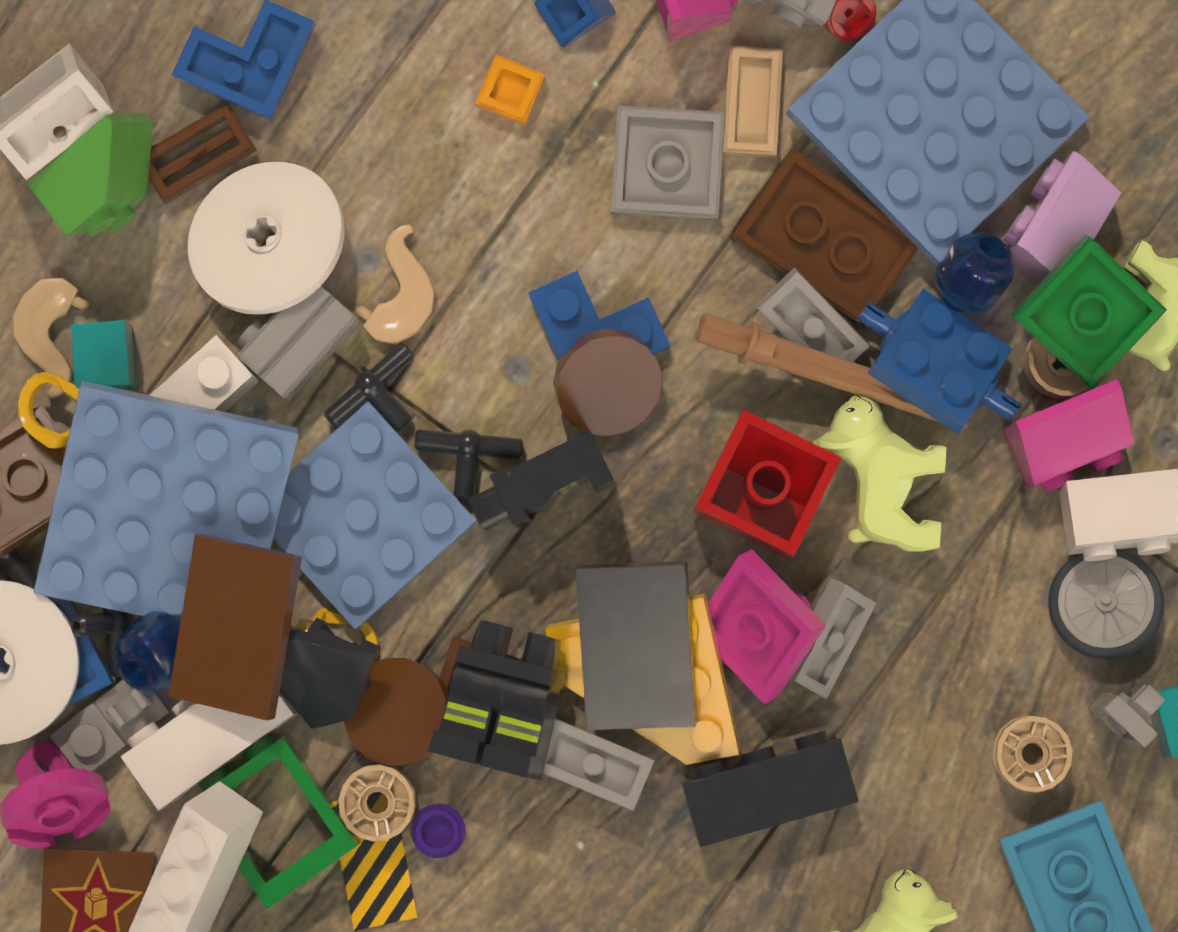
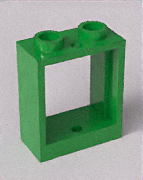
[198,734,361,909]

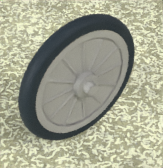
[1048,549,1164,659]

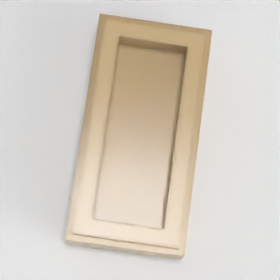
[722,46,783,158]

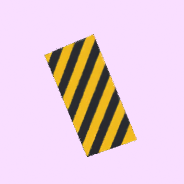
[333,792,418,931]

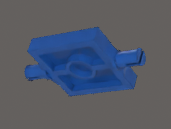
[857,288,1022,434]

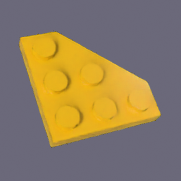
[545,593,741,765]

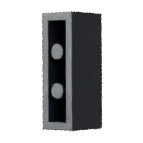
[681,730,859,847]

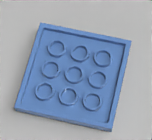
[786,0,1090,267]
[34,381,298,623]

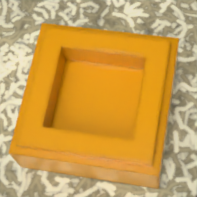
[475,54,545,126]

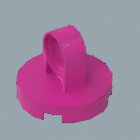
[0,741,111,848]

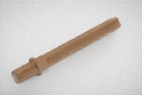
[694,313,973,429]

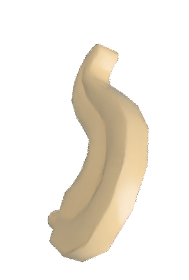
[356,224,436,345]
[13,278,89,399]

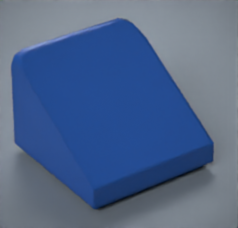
[534,0,616,47]

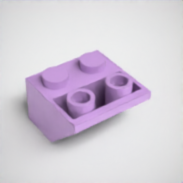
[1003,151,1121,281]

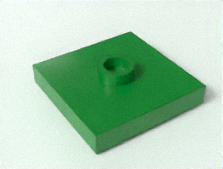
[1011,234,1167,390]

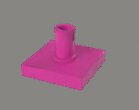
[708,550,826,704]

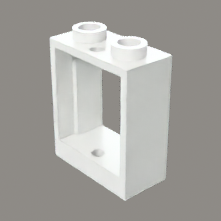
[0,43,113,180]

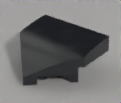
[280,617,379,729]

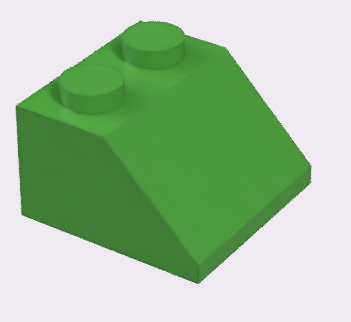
[27,113,153,236]

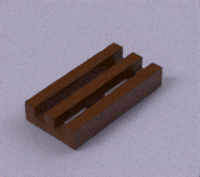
[148,102,257,205]

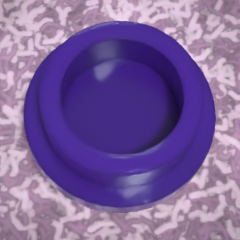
[411,803,466,858]

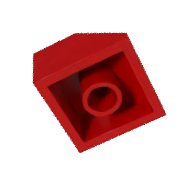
[692,409,842,560]

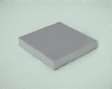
[611,105,725,221]

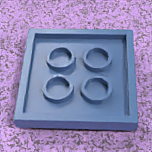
[273,401,477,631]

